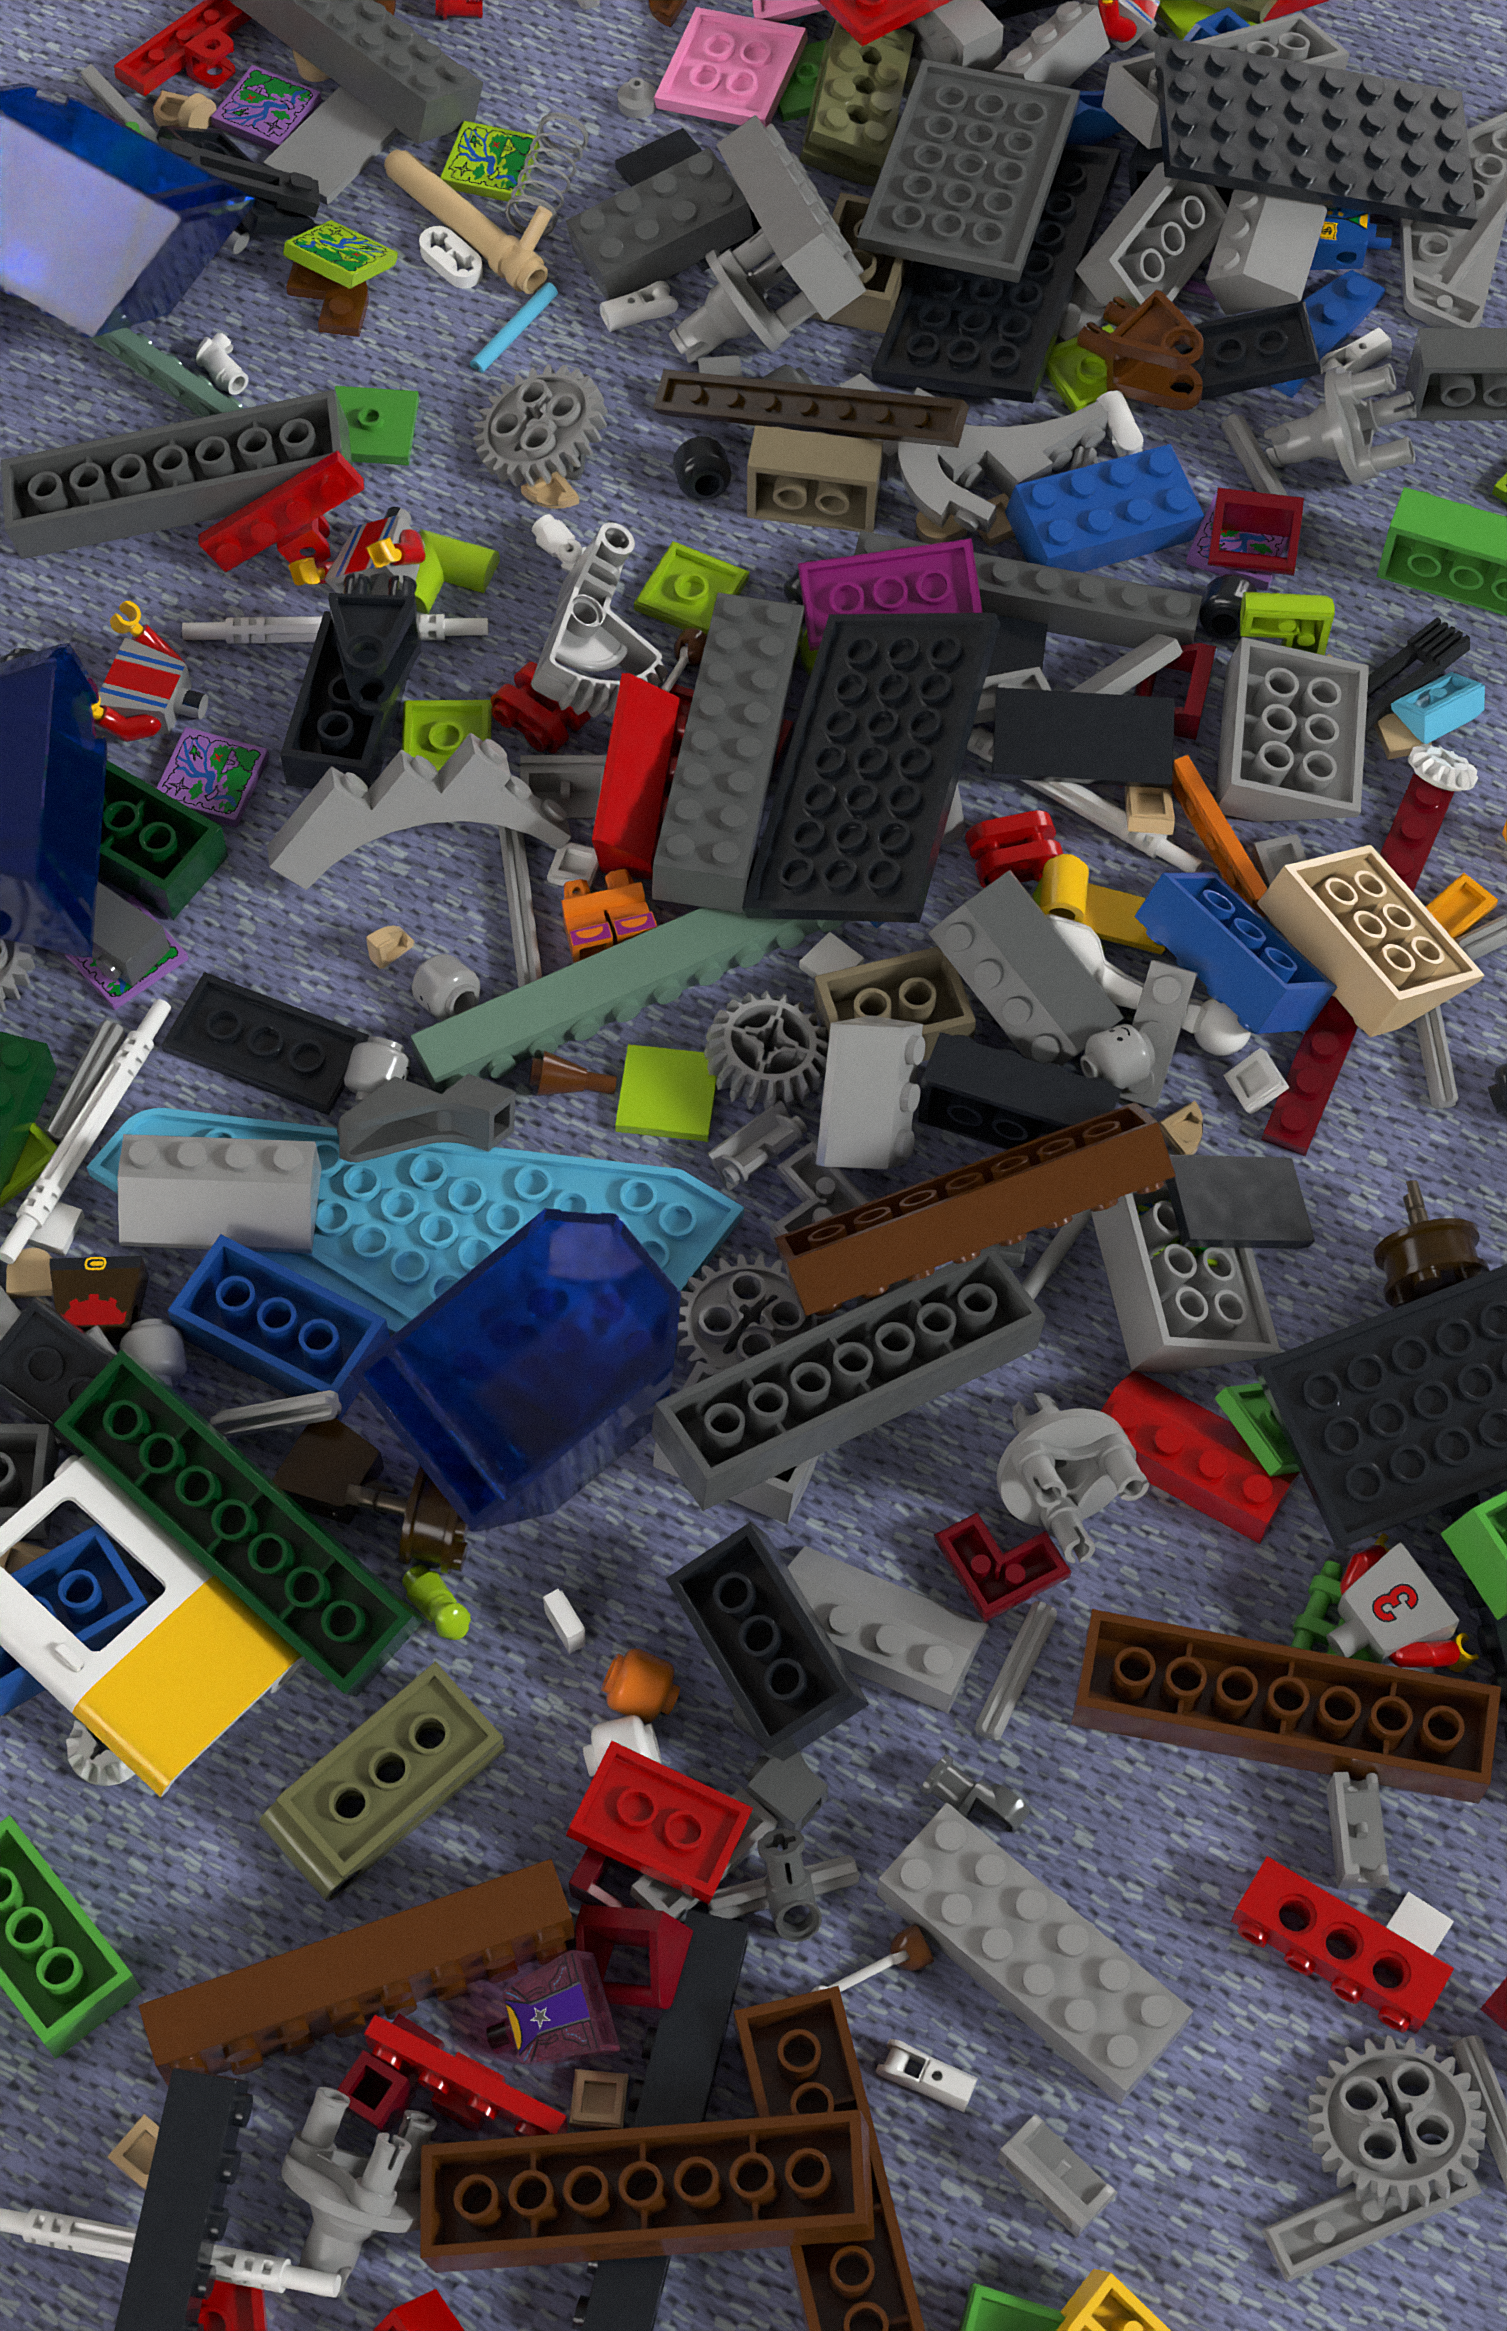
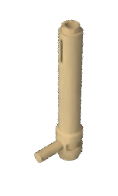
[384,149,553,294]

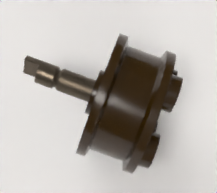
[1373,1180,1490,1308]
[345,1455,483,1575]

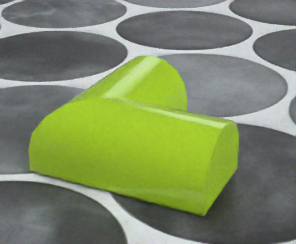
[414,529,500,614]
[1240,592,1335,655]

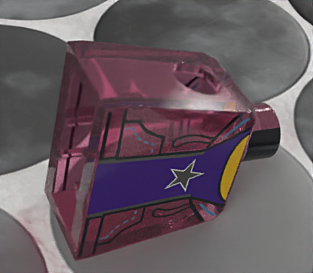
[486,1950,621,2066]

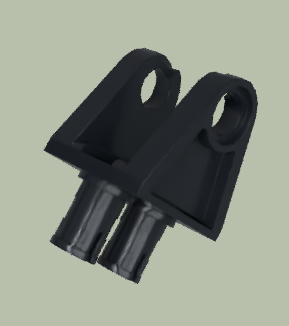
[328,573,421,716]

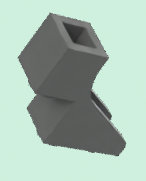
[337,1074,516,1163]
[732,1697,828,1831]

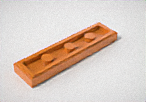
[1170,755,1267,917]

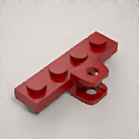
[114,0,252,97]
[198,450,364,573]
[364,2015,568,2137]

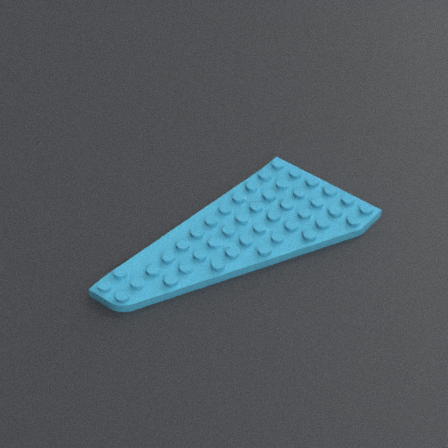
[87,1108,744,1433]

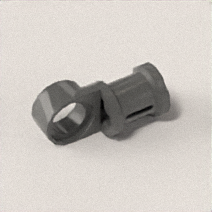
[920,1753,1030,1834]
[757,1828,822,1942]

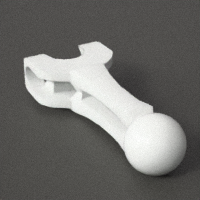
[1046,914,1251,1056]

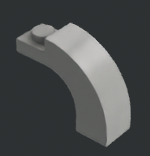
[898,387,996,534]

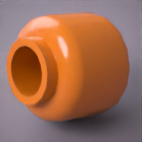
[601,1648,681,1724]

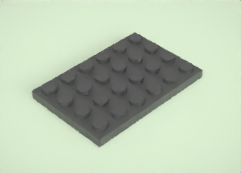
[857,59,1080,283]

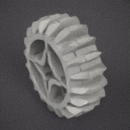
[704,990,829,1110]

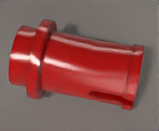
[435,0,483,20]

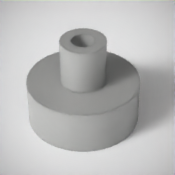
[617,77,657,118]

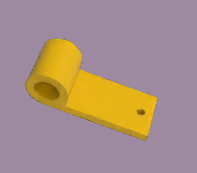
[1039,854,1165,955]

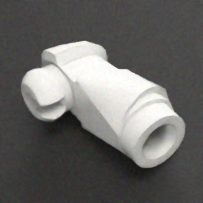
[196,333,248,395]
[532,514,587,573]

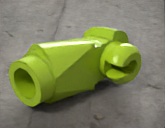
[402,1565,471,1641]

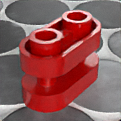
[491,662,592,753]
[965,810,1064,888]

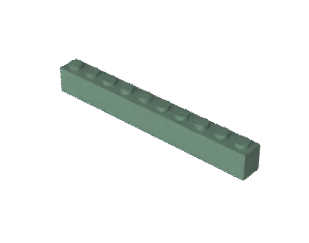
[410,907,844,1094]

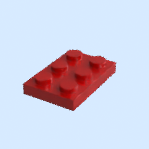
[566,1740,753,1904]

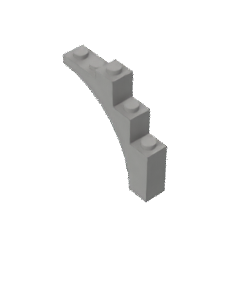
[837,373,1108,499]
[267,733,571,890]

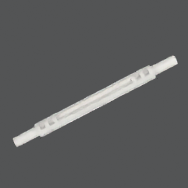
[182,614,489,644]
[967,726,1203,873]
[0,999,171,1264]
[0,2208,341,2298]

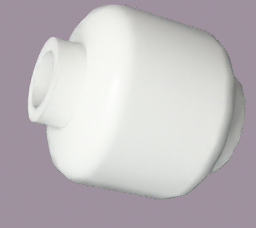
[583,1715,662,1777]

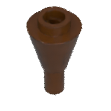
[529,1050,617,1096]

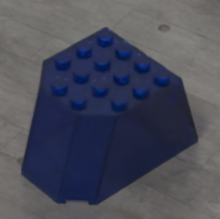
[0,83,256,338]
[0,643,107,958]
[348,1208,682,1532]

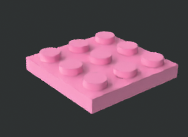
[654,7,808,128]

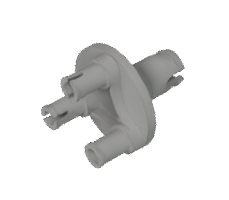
[669,228,818,365]
[1264,363,1417,486]
[996,1393,1149,1563]
[281,2087,437,2297]

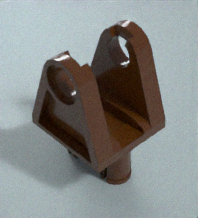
[1077,289,1204,411]

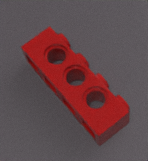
[1231,1856,1454,2034]

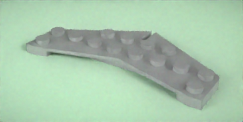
[1399,112,1507,328]

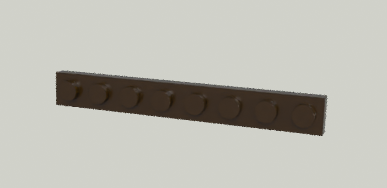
[653,369,969,448]

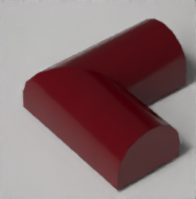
[934,1512,1072,1623]

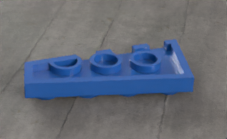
[1270,269,1386,398]

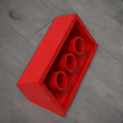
[592,673,688,880]
[1100,1371,1302,1544]

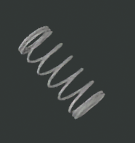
[505,112,589,236]

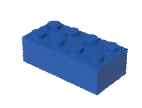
[1005,444,1204,573]
[1134,872,1337,1034]
[167,1234,391,1421]
[0,1524,149,1716]

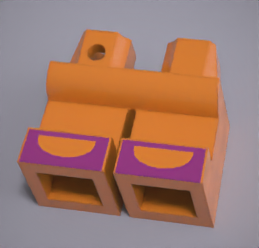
[561,869,657,964]

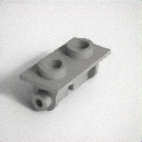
[707,1100,807,1191]

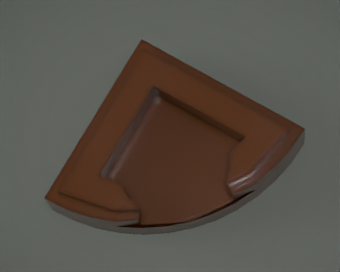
[648,0,687,28]

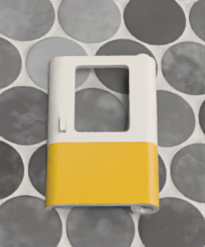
[0,1455,306,1797]

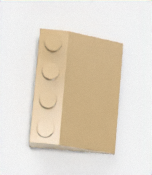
[1257,845,1485,1038]

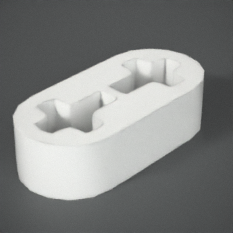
[419,226,483,289]

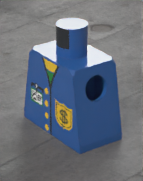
[1310,205,1393,270]

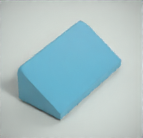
[1391,672,1485,744]

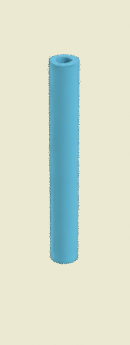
[470,282,558,373]

